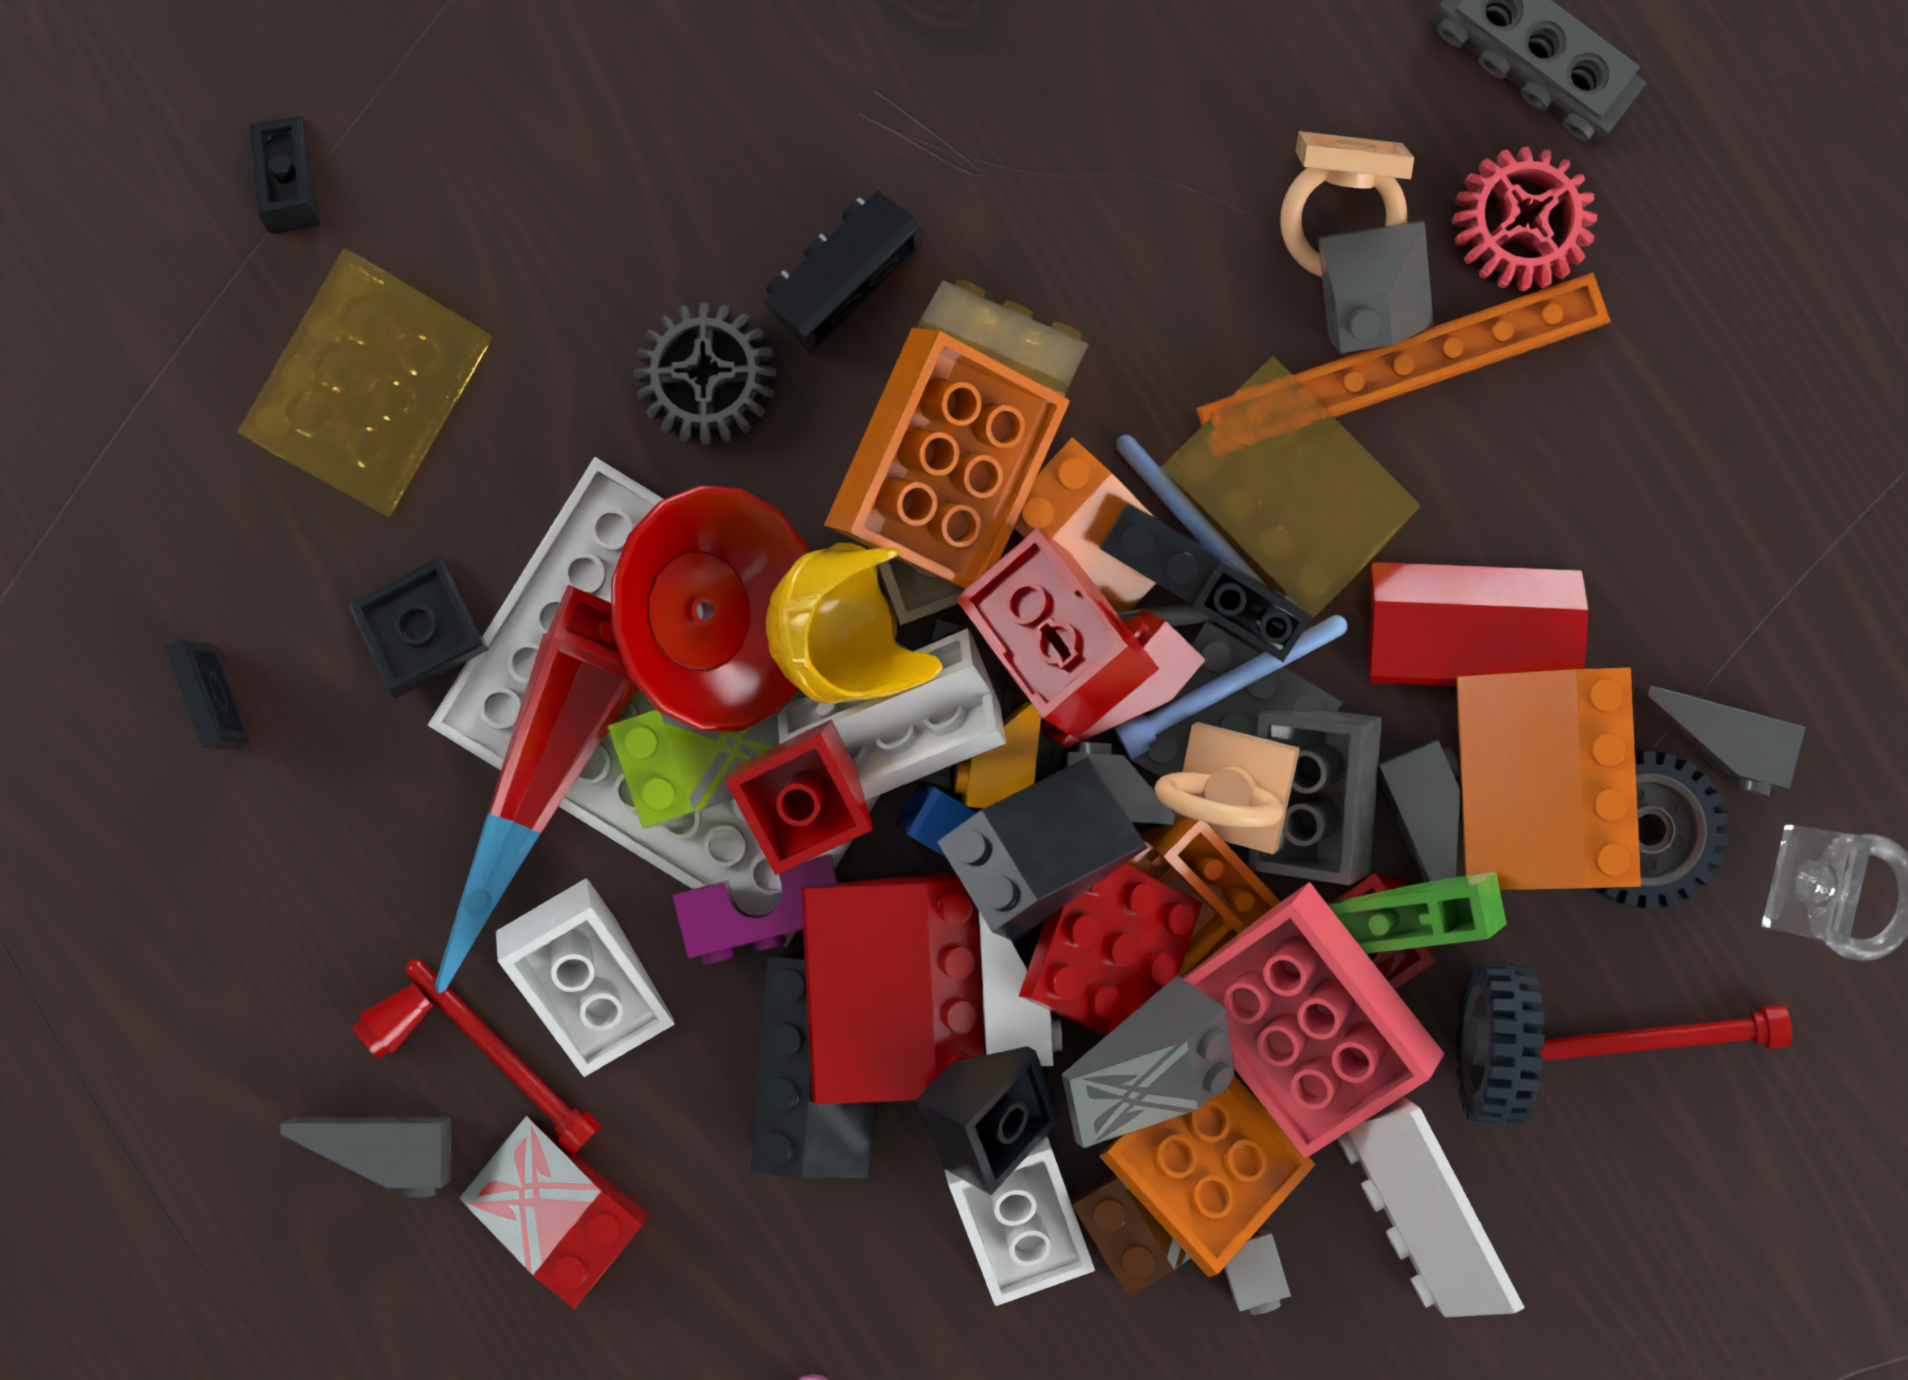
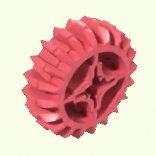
[1452,146,1597,291]

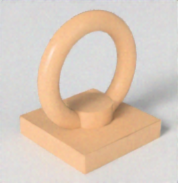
[1280,131,1414,278]
[1154,722,1300,854]

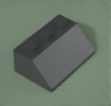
[1248,711,1382,885]

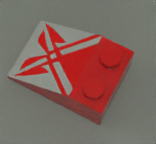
[459,1115,650,1309]

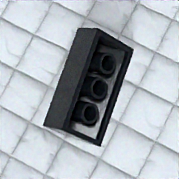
[750,954,877,1178]

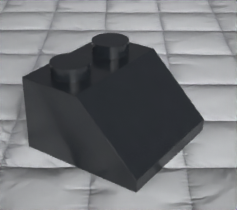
[916,1046,1060,1195]

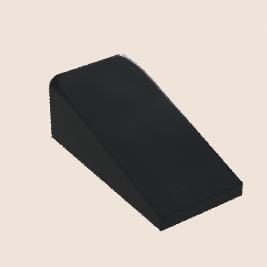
[250,116,320,234]

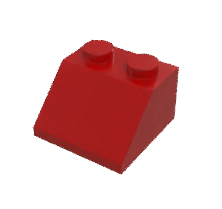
[725,719,873,876]

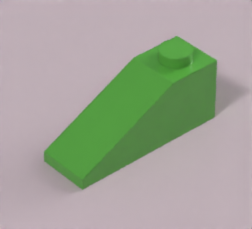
[1326,872,1507,954]

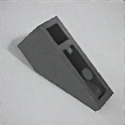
[1635,685,1806,797]
[1377,740,1460,883]
[280,1117,451,1198]

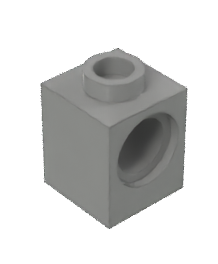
[1224,1225,1291,1315]

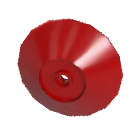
[611,485,810,732]

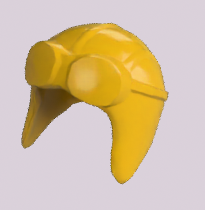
[766,543,943,704]

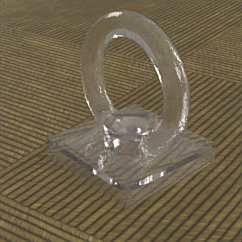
[1761,824,1908,961]

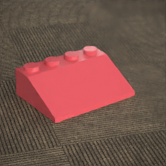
[1182,882,1445,1159]

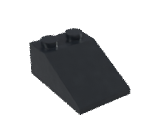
[937,757,1148,941]

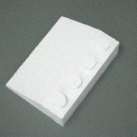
[1337,1096,1525,1317]

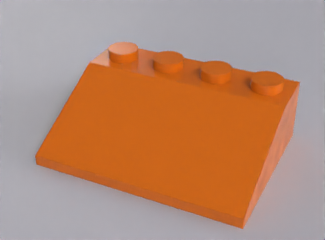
[824,328,1070,590]
[1456,668,1641,890]

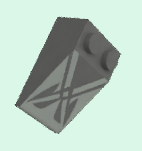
[1062,975,1235,1148]

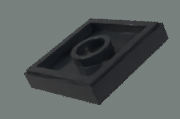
[348,556,489,699]
[165,639,250,749]

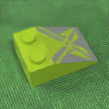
[608,709,779,829]

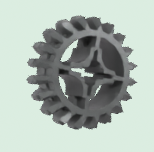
[633,302,777,446]

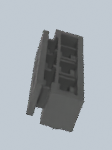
[1430,0,1647,145]

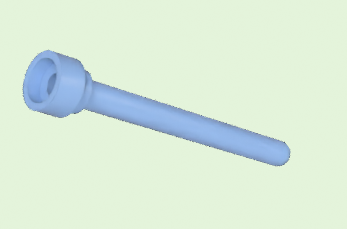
[1113,615,1347,760]

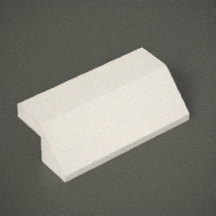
[778,628,1006,800]

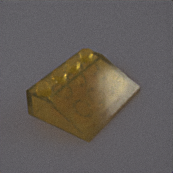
[237,248,493,518]
[1160,356,1421,619]

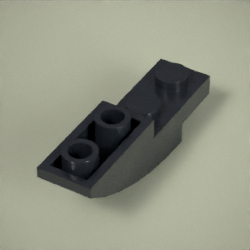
[1099,501,1312,662]

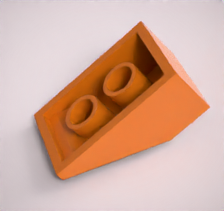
[1012,437,1156,611]

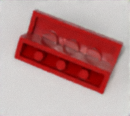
[1366,562,1588,686]

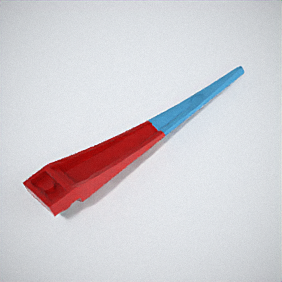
[435,585,639,994]

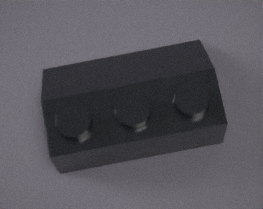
[764,190,923,354]

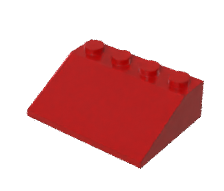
[801,871,985,1104]

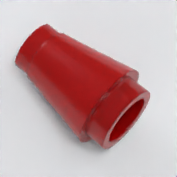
[351,982,434,1059]

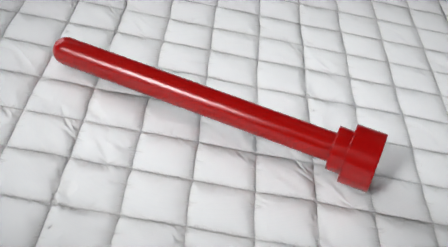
[405,959,602,1156]
[1540,1004,1792,1061]

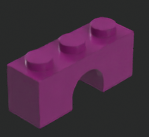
[672,854,838,965]

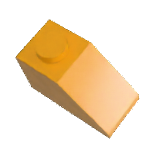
[954,702,1041,808]

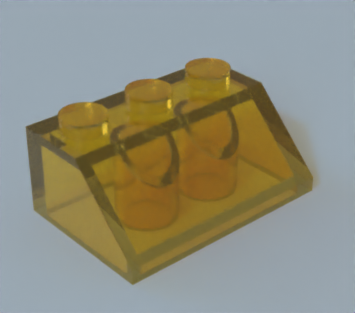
[917,279,1089,398]

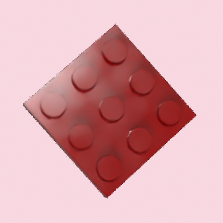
[1019,864,1203,1036]

